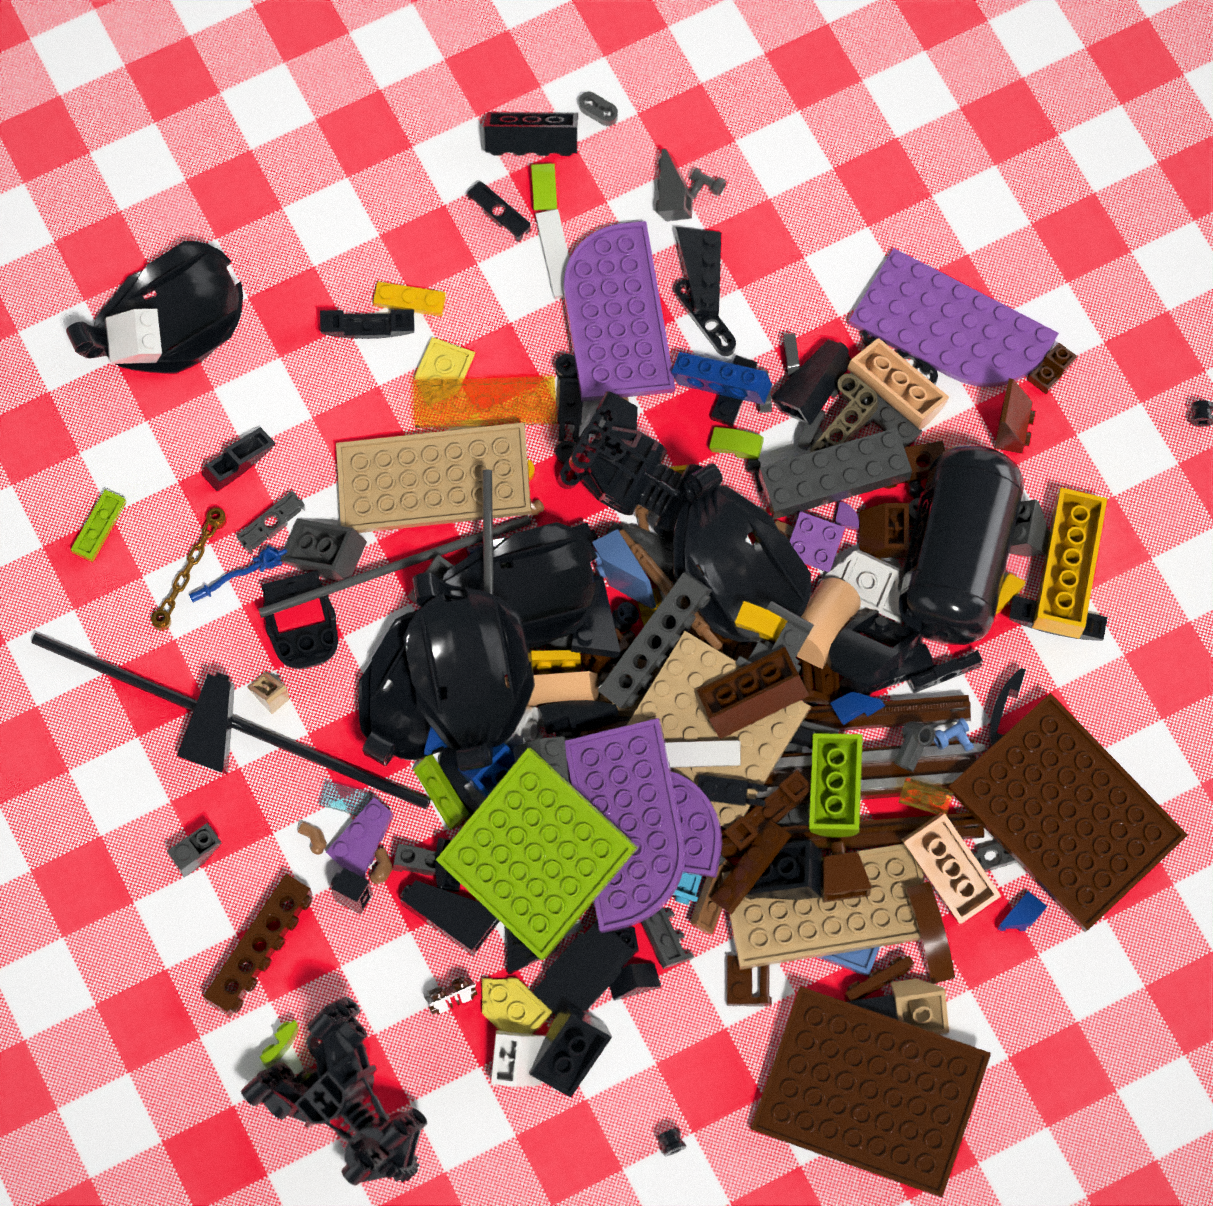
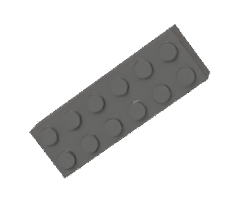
[759,427,912,520]

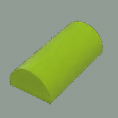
[809,733,863,837]

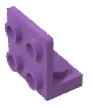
[789,511,846,572]

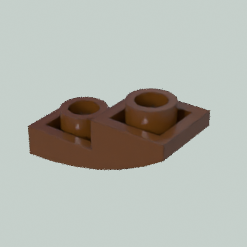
[1028,342,1078,394]

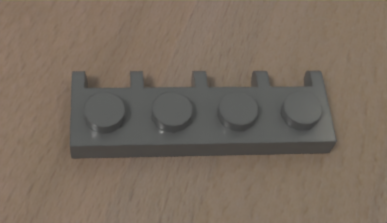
[831,372,922,447]
[641,907,694,969]

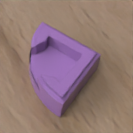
[835,501,859,530]

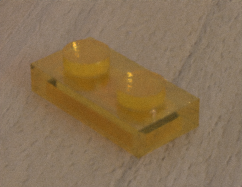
[899,777,954,815]

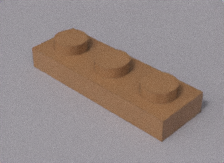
[690,860,735,935]

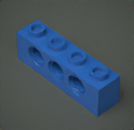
[671,352,772,405]

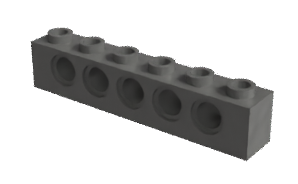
[598,572,712,709]

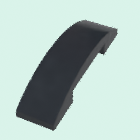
[320,310,415,339]
[1009,596,1108,641]
[988,668,1026,749]

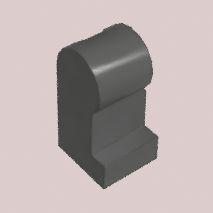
[392,843,436,876]

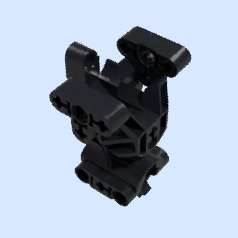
[557,391,703,541]
[241,997,428,1186]

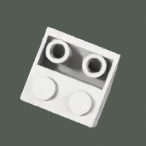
[491,1030,546,1087]

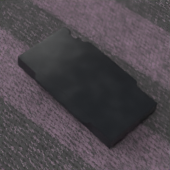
[532,919,636,1016]

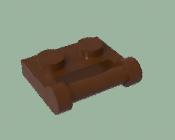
[799,658,841,706]
[727,955,772,1007]

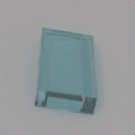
[318,781,373,816]

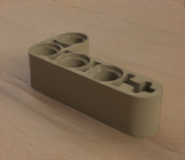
[810,374,879,453]

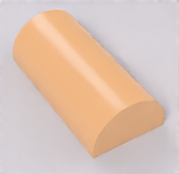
[848,338,950,430]
[796,578,861,669]
[505,671,599,706]

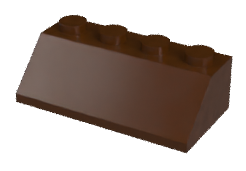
[697,647,809,739]

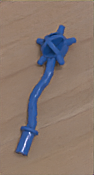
[189,545,287,603]

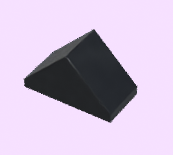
[609,963,662,1001]

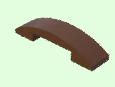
[723,770,811,851]
[905,882,955,984]

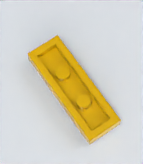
[373,281,447,317]

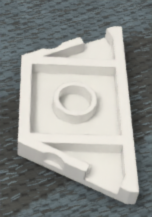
[817,549,902,623]

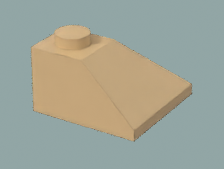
[891,979,949,1034]

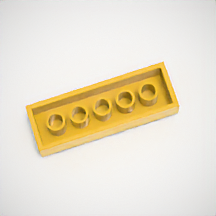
[1032,488,1108,639]

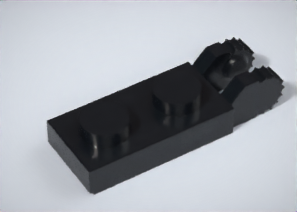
[558,377,583,442]
[698,775,768,807]

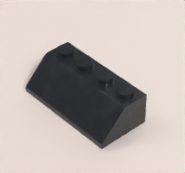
[485,112,578,156]

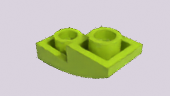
[531,164,557,211]
[709,427,764,459]
[259,1020,299,1069]

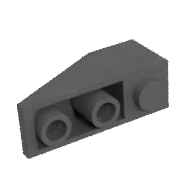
[656,149,693,222]

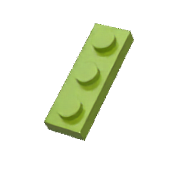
[71,489,127,562]
[413,755,470,830]

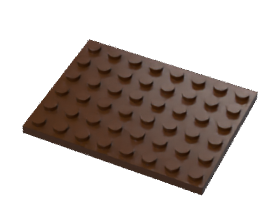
[947,693,1188,933]
[750,986,992,1198]

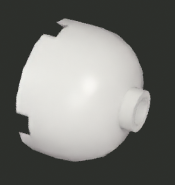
[505,706,544,751]

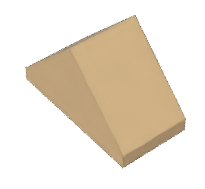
[247,672,290,714]

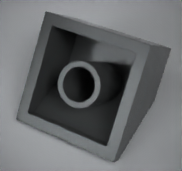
[513,737,569,783]

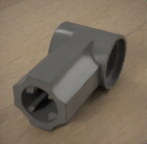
[894,721,935,772]

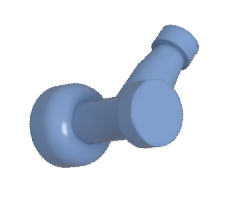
[934,718,974,752]

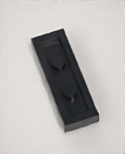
[711,355,758,427]

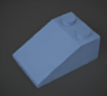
[592,529,656,609]

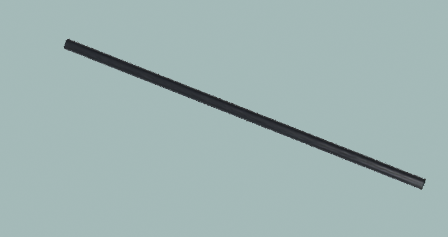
[31,633,431,810]

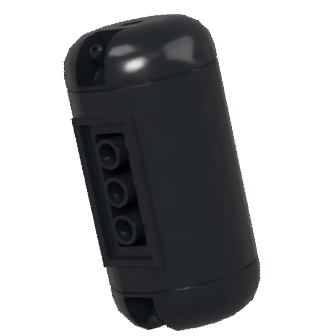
[898,445,1024,645]

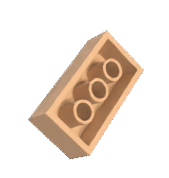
[902,812,1001,924]

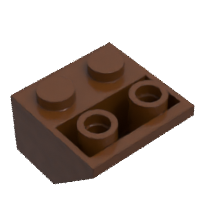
[859,503,909,558]

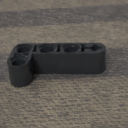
[839,644,937,696]

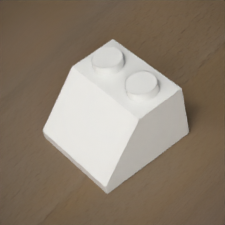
[105,309,162,364]

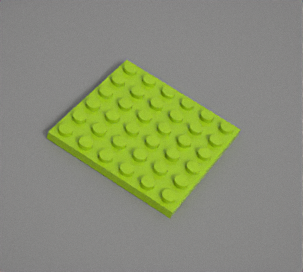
[436,748,638,960]

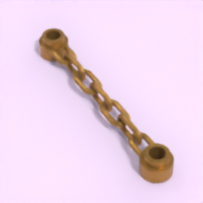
[151,508,226,631]

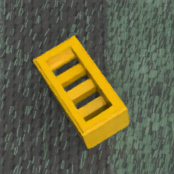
[995,573,1026,616]

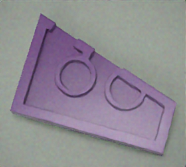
[326,797,394,878]

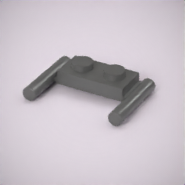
[735,601,814,668]

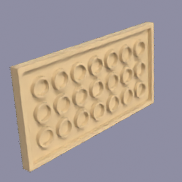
[336,422,532,533]
[722,844,925,970]

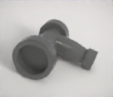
[690,168,727,200]

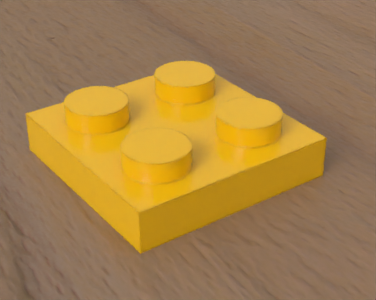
[531,650,581,675]

